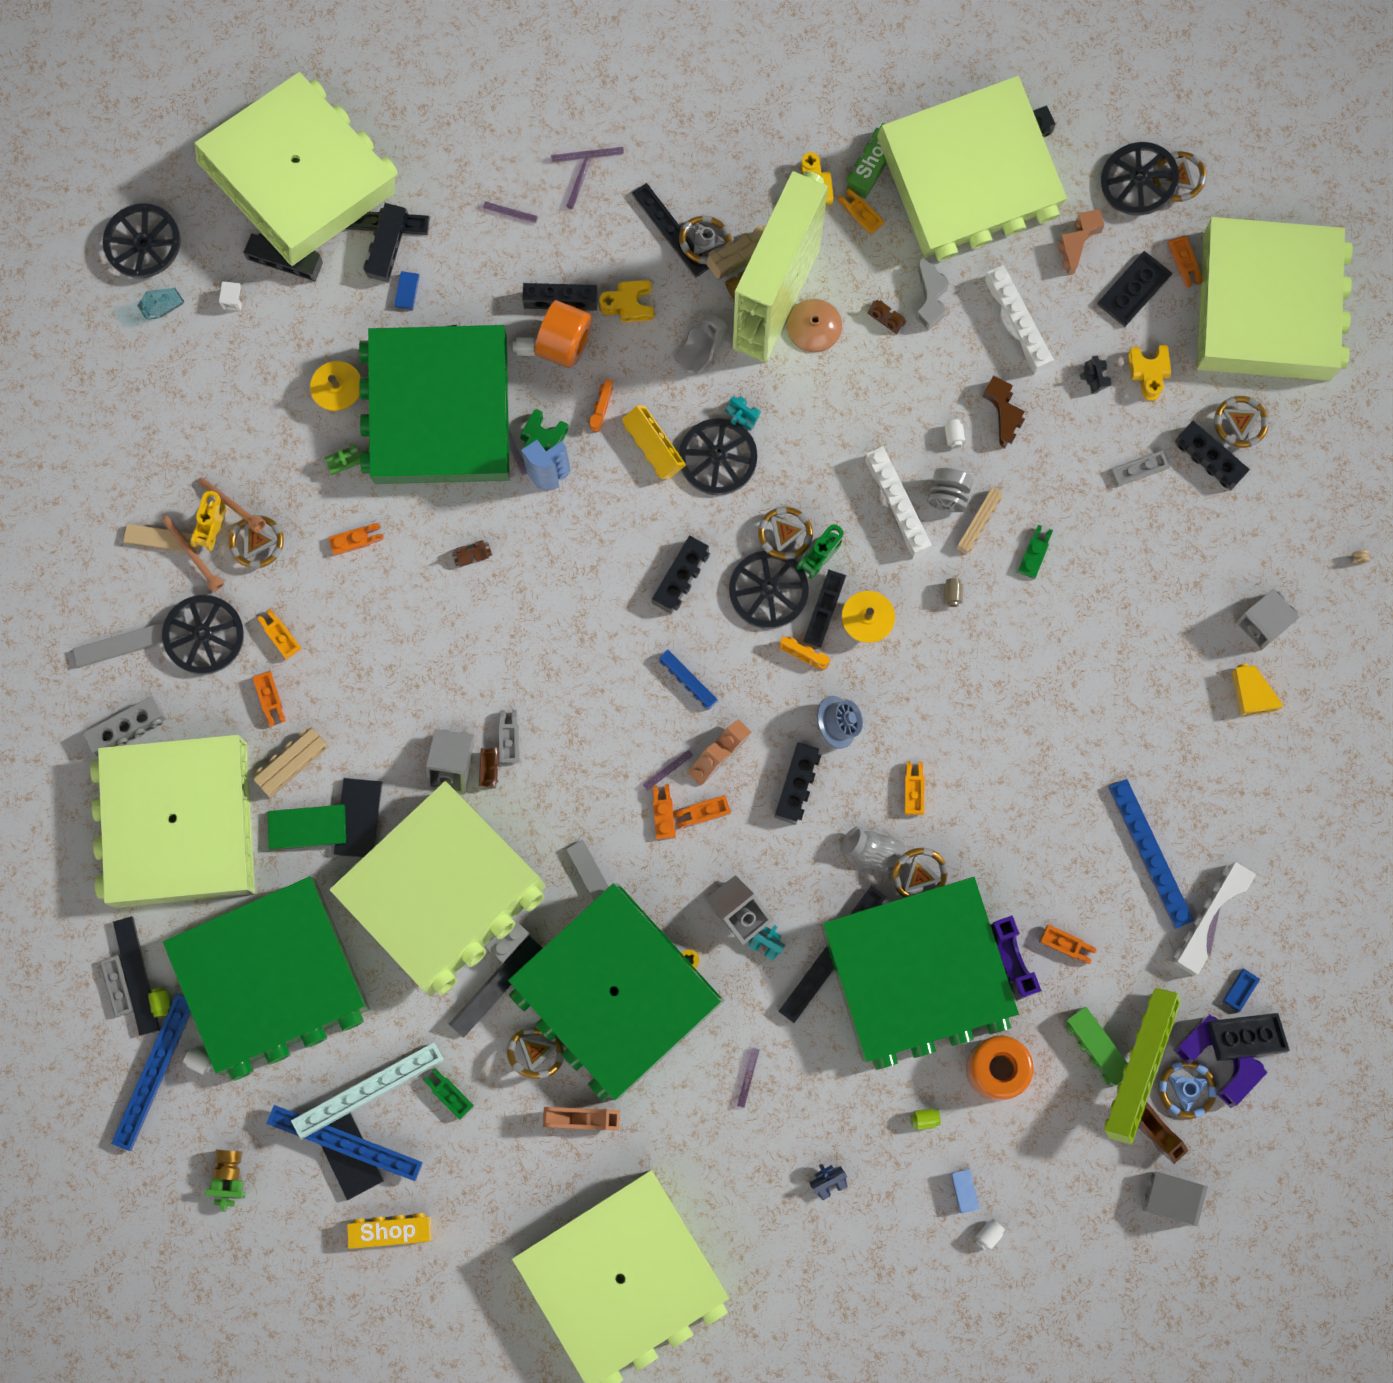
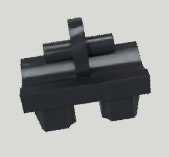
[1079,355,1112,394]

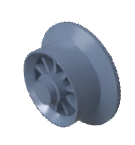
[817,696,863,749]

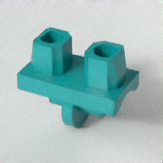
[724,396,761,431]
[748,925,786,960]

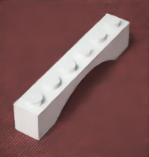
[985,265,1054,375]
[865,446,932,559]
[1173,862,1256,976]

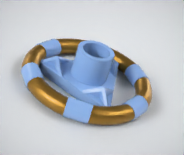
[1159,1060,1217,1119]

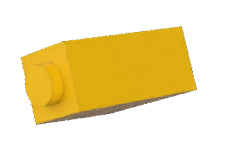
[1232,663,1283,716]

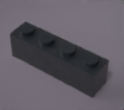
[363,203,409,283]
[243,233,323,282]

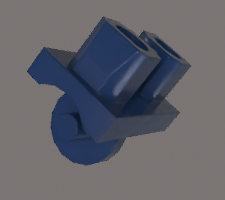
[809,1163,848,1200]

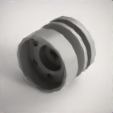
[927,468,974,512]

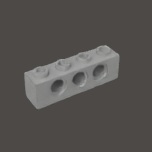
[83,696,166,756]

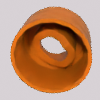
[535,300,592,368]
[966,1036,1034,1101]

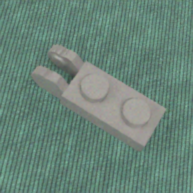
[499,710,519,764]

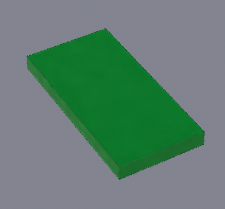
[268,804,346,850]

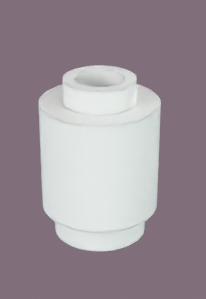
[513,337,537,356]
[945,419,966,449]
[183,1049,213,1075]
[975,1219,1005,1250]

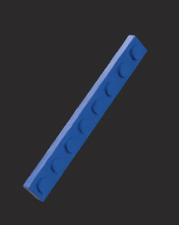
[1108,779,1194,929]
[111,994,191,1151]
[266,1105,423,1181]

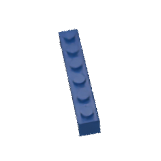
[659,649,718,710]

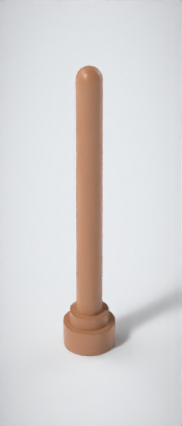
[198,478,266,533]
[162,516,224,593]

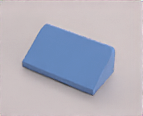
[950,1169,979,1213]

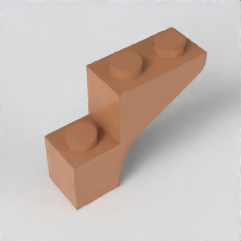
[1057,209,1105,275]
[687,719,752,786]
[543,1107,620,1131]

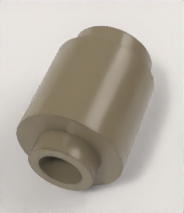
[944,578,963,607]

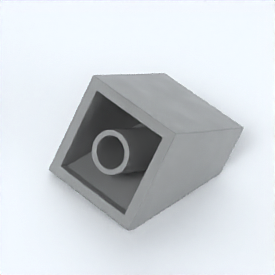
[1236,589,1299,650]
[426,729,474,794]
[705,875,773,945]
[1141,1172,1208,1226]

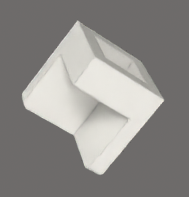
[219,281,242,311]

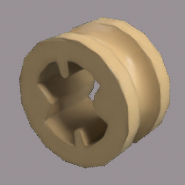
[1352,550,1370,564]

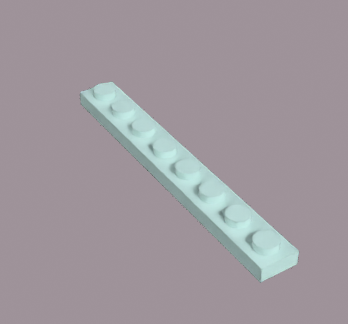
[291,1042,444,1139]

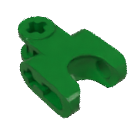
[520,409,569,462]
[796,524,844,580]

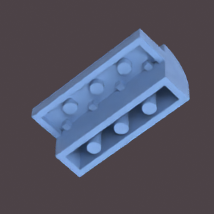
[521,440,571,490]

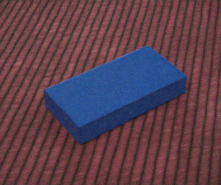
[394,271,420,310]
[1222,968,1260,1013]

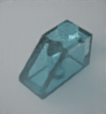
[137,288,184,320]

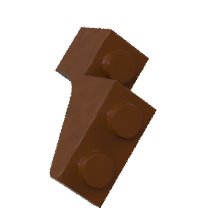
[983,375,1025,448]
[1138,1102,1189,1164]

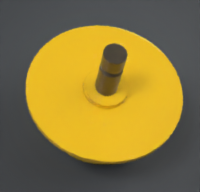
[310,361,361,411]
[842,591,895,643]

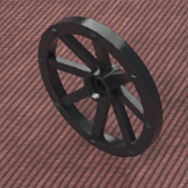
[1101,142,1179,216]
[102,203,181,278]
[679,418,758,495]
[729,551,809,629]
[162,595,244,675]

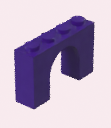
[990,915,1042,1001]
[1173,1014,1268,1108]

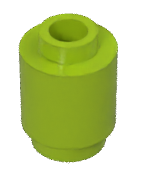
[148,987,171,1018]
[910,1108,941,1131]

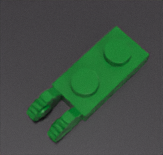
[1017,525,1053,579]
[423,1067,474,1120]

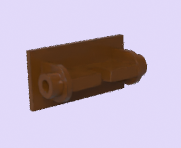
[867,300,907,335]
[452,540,492,567]
[479,747,500,789]

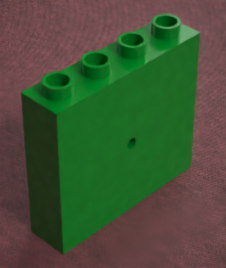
[359,325,510,484]
[162,876,370,1082]
[820,876,1019,1070]
[508,883,725,1101]

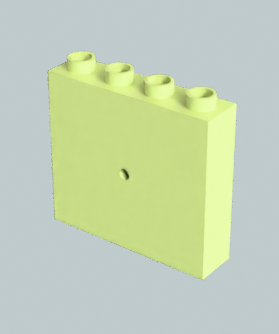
[195,72,398,266]
[877,75,1067,262]
[733,171,828,363]
[1197,217,1353,381]
[90,735,255,908]
[329,781,546,997]
[512,1170,729,1383]

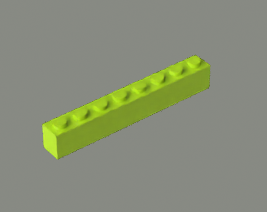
[1104,988,1181,1145]

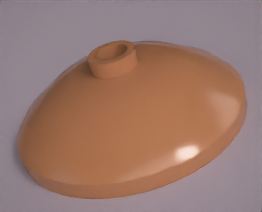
[787,299,842,352]

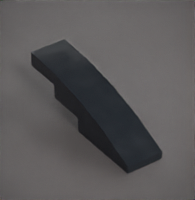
[803,569,847,648]

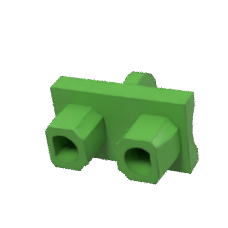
[324,445,360,475]
[205,1178,246,1212]

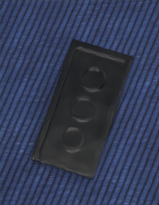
[1097,251,1173,327]
[334,778,383,858]
[1206,1013,1290,1061]
[321,1112,384,1200]

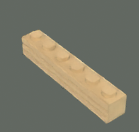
[957,487,1003,554]

